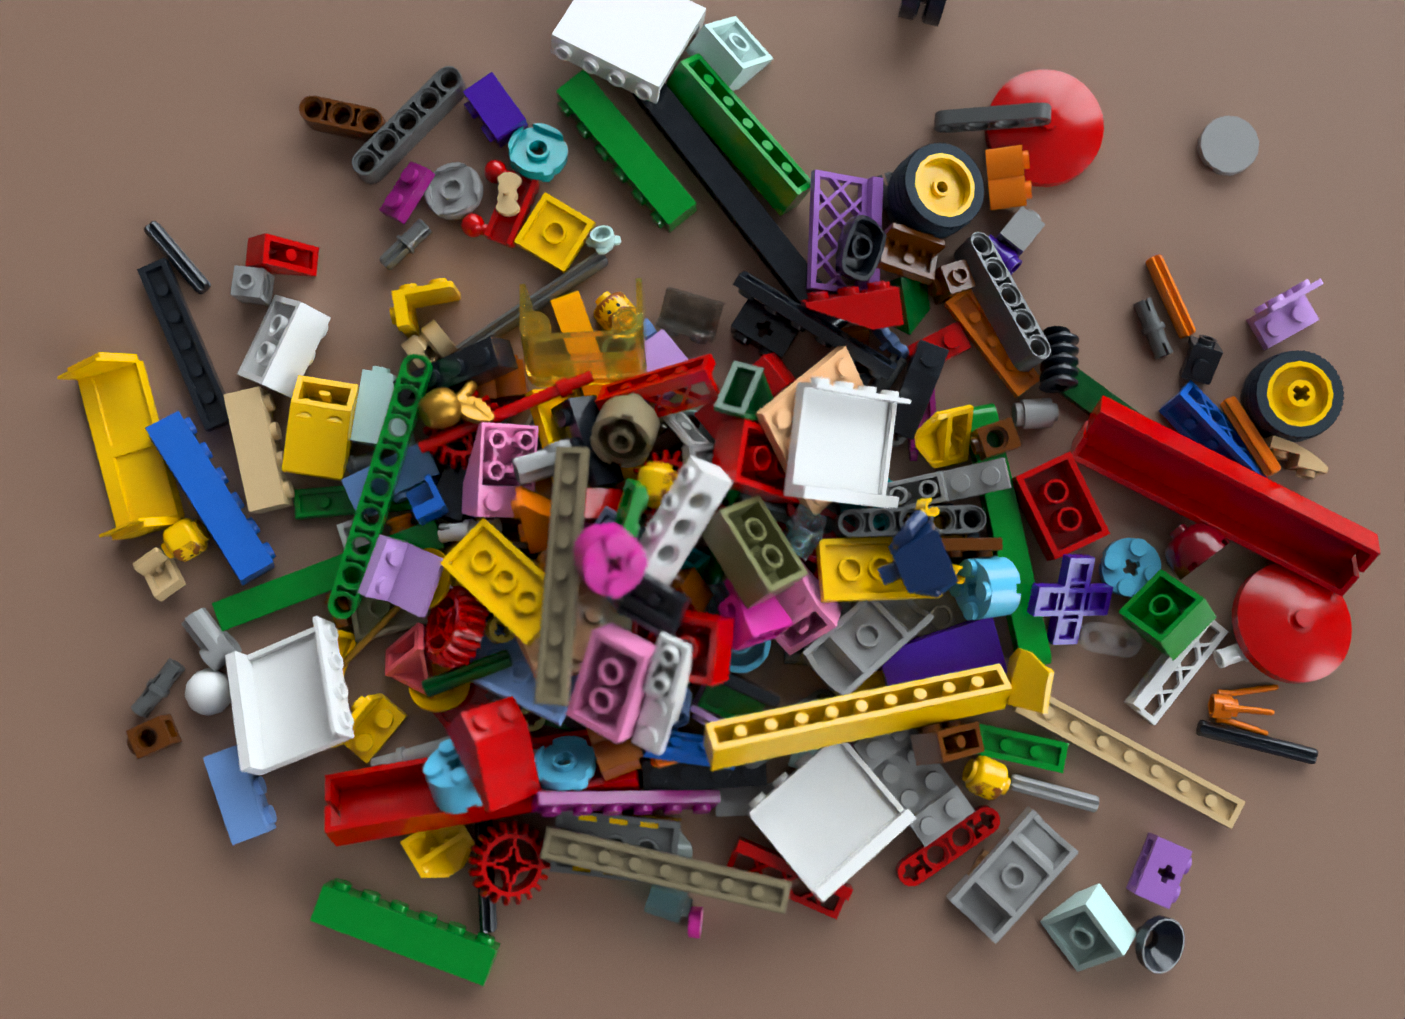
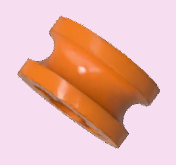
[386,513,416,535]

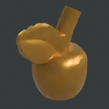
[419,380,494,429]

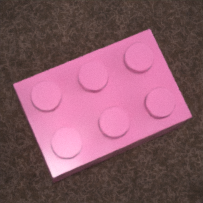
[566,622,656,744]

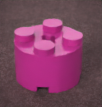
[573,522,648,598]

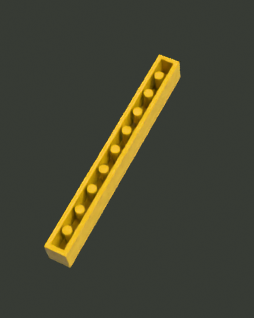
[703,663,1012,771]

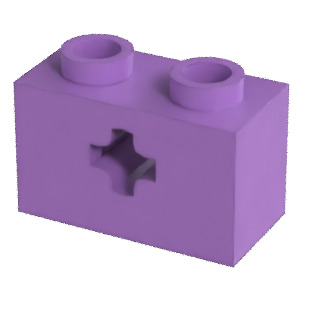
[1126,832,1193,909]

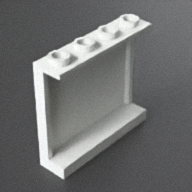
[551,0,706,104]
[784,377,911,508]
[225,616,354,776]
[746,742,916,902]

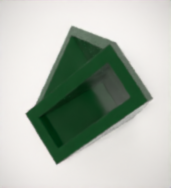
[889,277,930,335]
[714,361,774,420]

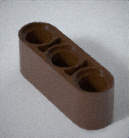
[299,96,386,142]

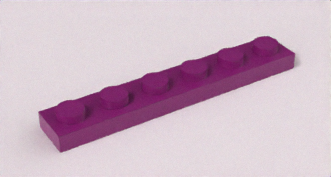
[532,790,721,817]

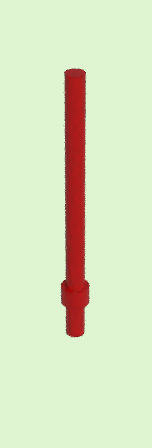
[417,370,595,454]

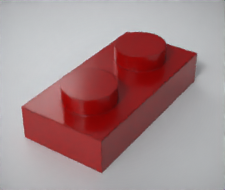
[907,321,971,361]

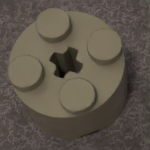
[591,393,660,468]

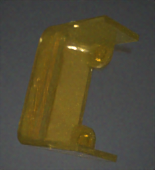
[519,278,647,387]

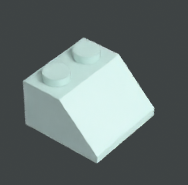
[686,16,773,91]
[1040,883,1137,972]

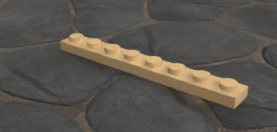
[1012,696,1246,829]

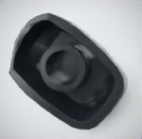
[835,215,887,281]

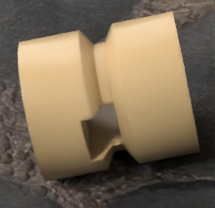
[401,319,458,369]

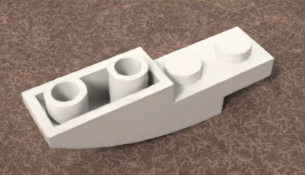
[632,632,692,756]

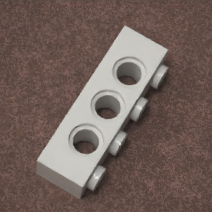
[639,456,733,586]

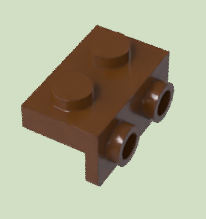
[877,223,946,285]

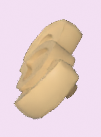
[495,172,522,217]

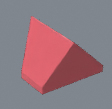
[385,622,433,699]

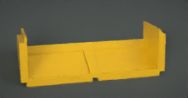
[57,352,185,540]

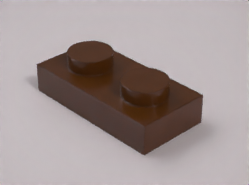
[941,538,1003,557]

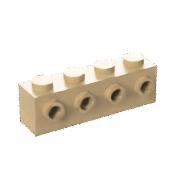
[223,386,295,514]

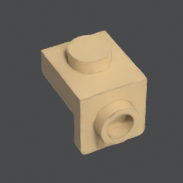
[132,548,186,602]

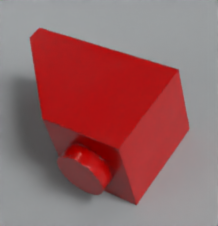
[245,233,319,277]

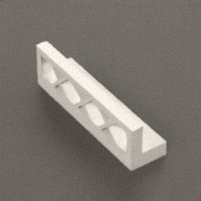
[1124,616,1229,726]

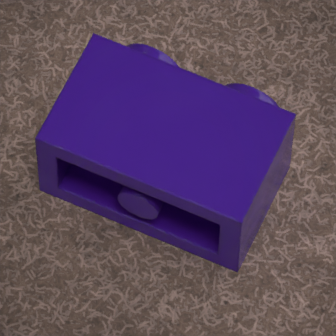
[463,72,529,148]

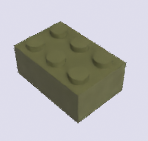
[701,495,809,609]

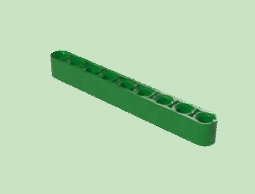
[328,354,432,619]
[969,403,1052,665]

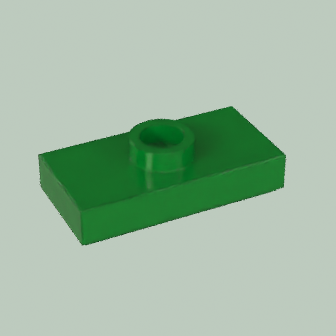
[697,684,765,719]

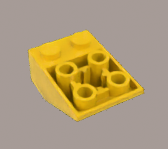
[282,375,359,481]

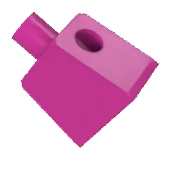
[718,579,793,651]

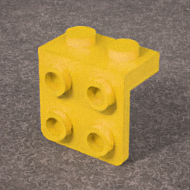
[389,278,461,338]

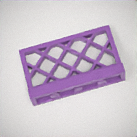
[807,169,883,294]

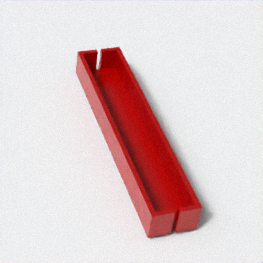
[1071,395,1381,597]
[325,729,640,847]

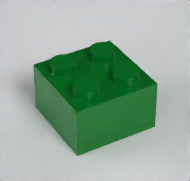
[1118,569,1216,661]

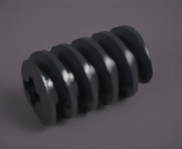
[1039,326,1079,394]

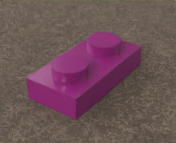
[379,161,435,224]

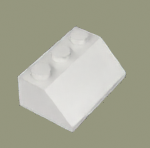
[237,295,331,398]

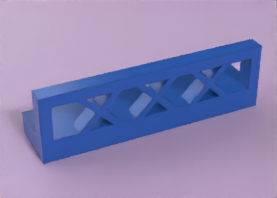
[1158,380,1267,478]

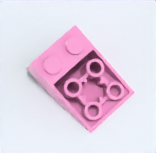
[461,422,539,518]
[774,560,842,655]

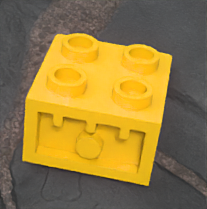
[331,693,408,764]

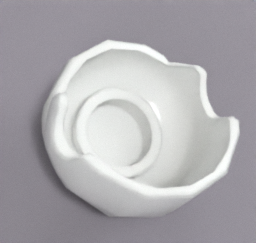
[184,668,231,716]

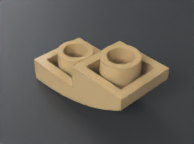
[1264,436,1328,479]

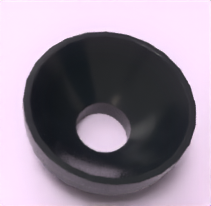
[1135,916,1185,974]

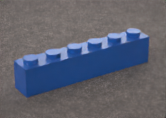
[145,411,277,586]

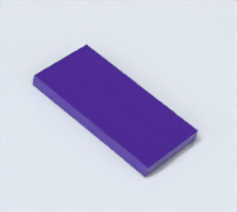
[880,618,1008,686]

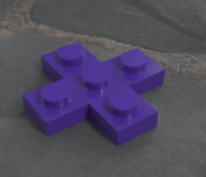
[1027,554,1113,645]

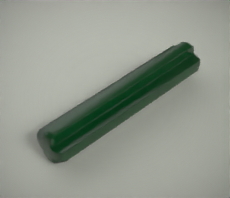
[422,650,513,697]

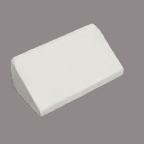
[658,407,710,446]

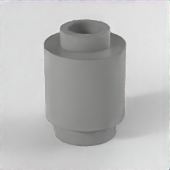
[1012,398,1059,429]

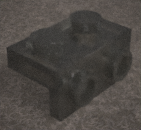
[655,286,725,344]

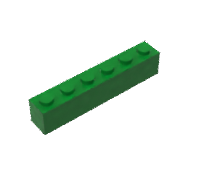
[666,53,811,216]
[556,69,697,233]
[310,878,501,986]

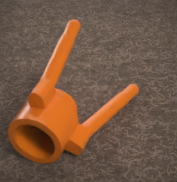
[1208,684,1279,736]

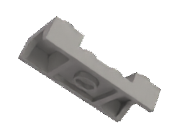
[800,599,934,696]
[851,728,975,847]
[946,806,1079,944]

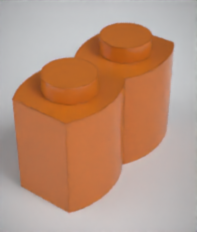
[985,145,1032,210]

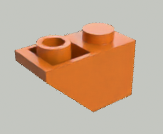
[511,486,551,554]

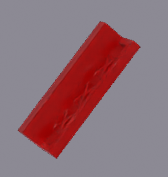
[595,353,720,418]
[726,835,853,920]

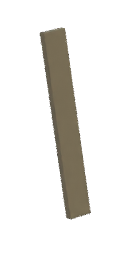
[534,446,590,706]
[540,825,792,915]

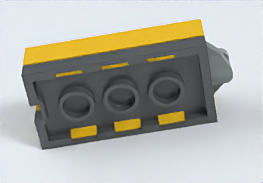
[550,811,693,883]

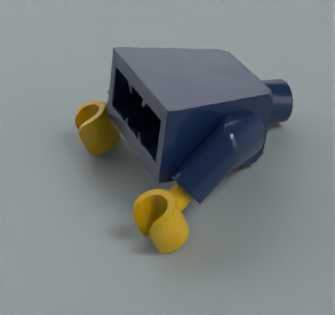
[877,498,965,597]

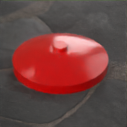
[985,69,1104,187]
[1232,563,1352,684]

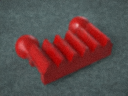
[461,160,540,249]

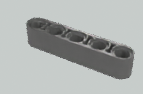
[352,66,466,184]
[954,232,1051,372]
[832,505,987,538]

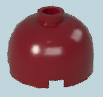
[1165,523,1230,580]

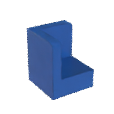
[406,474,449,526]

